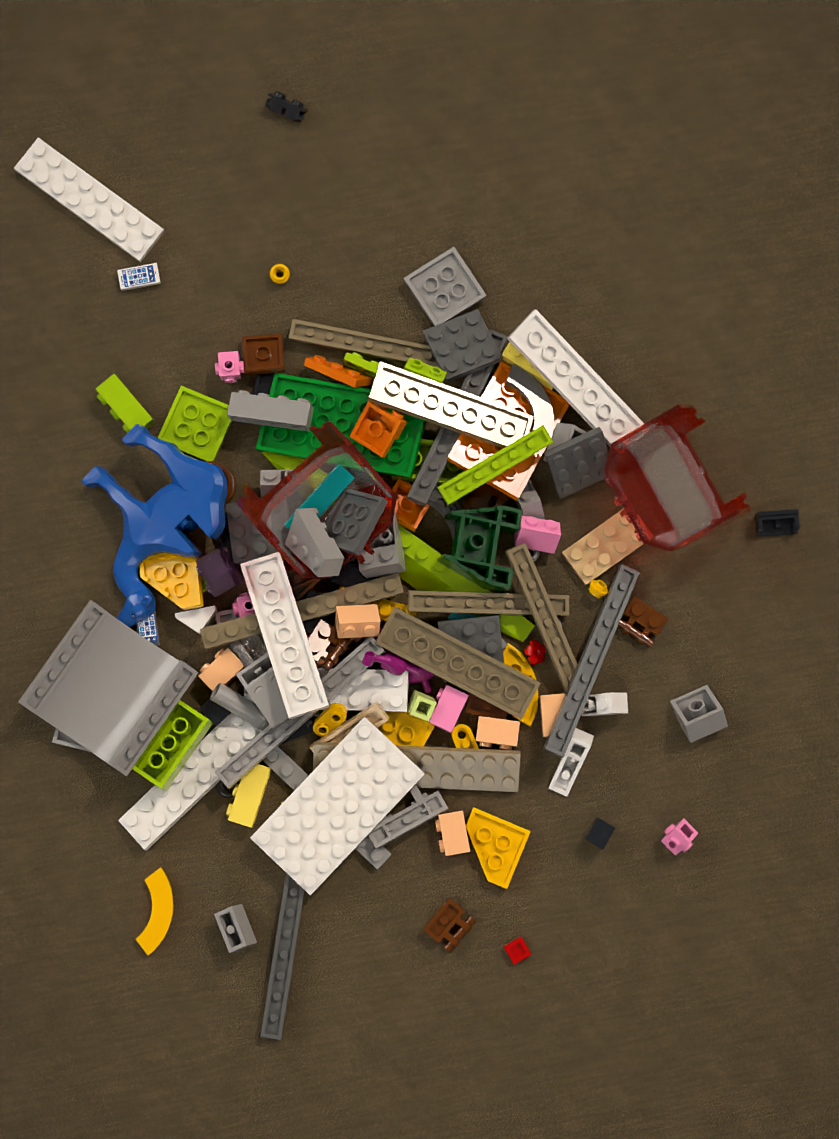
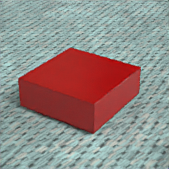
[503,936,532,965]

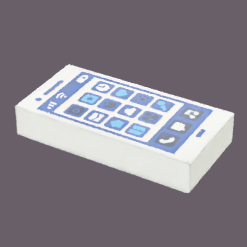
[117,263,161,291]

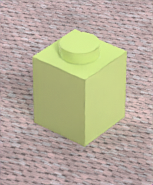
[408,690,437,721]

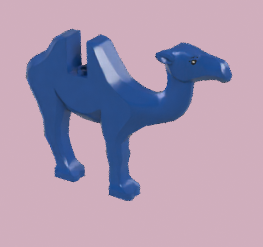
[81,424,227,628]

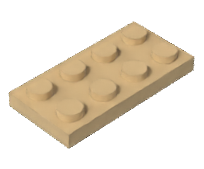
[562,506,651,586]

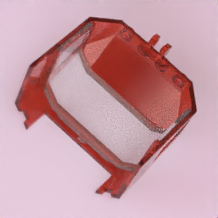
[604,404,751,552]
[237,421,397,579]

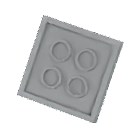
[404,247,487,326]

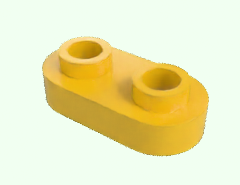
[313,703,347,737]
[452,724,479,749]

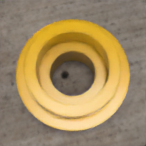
[270,264,290,284]
[588,580,608,598]

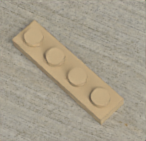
[310,702,389,753]

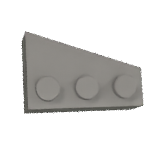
[285,508,344,577]

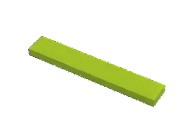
[437,425,553,505]

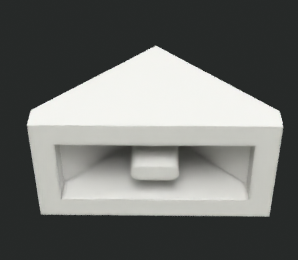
[175,606,217,635]

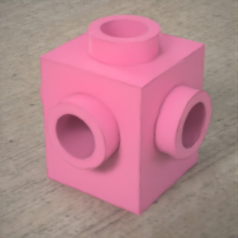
[215,351,244,383]
[232,592,255,618]
[661,818,698,856]

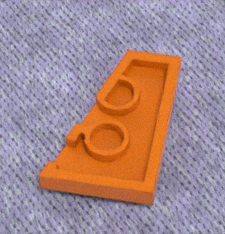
[304,355,375,388]

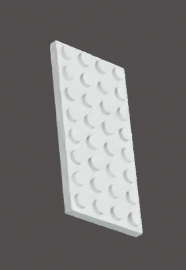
[250,717,425,895]

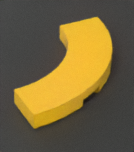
[503,643,538,727]
[136,867,174,955]

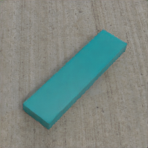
[284,463,355,530]

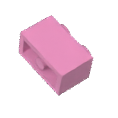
[514,516,561,554]
[429,685,469,733]

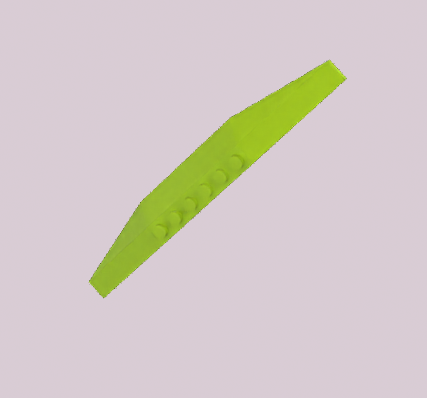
[262,452,535,642]

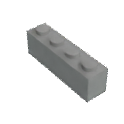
[227,390,314,432]

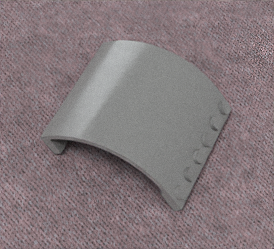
[18,600,198,776]

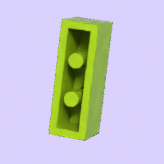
[96,374,155,433]

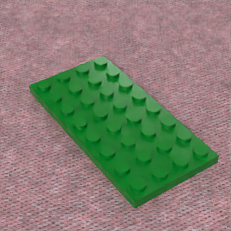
[256,373,426,479]

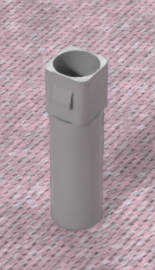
[210,683,270,731]

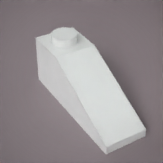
[548,728,594,796]

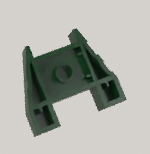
[437,506,523,593]

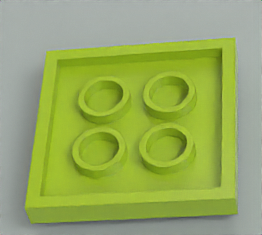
[158,386,232,461]

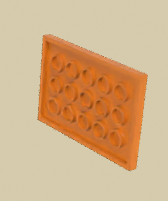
[447,361,569,501]

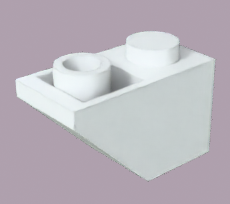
[581,692,628,716]

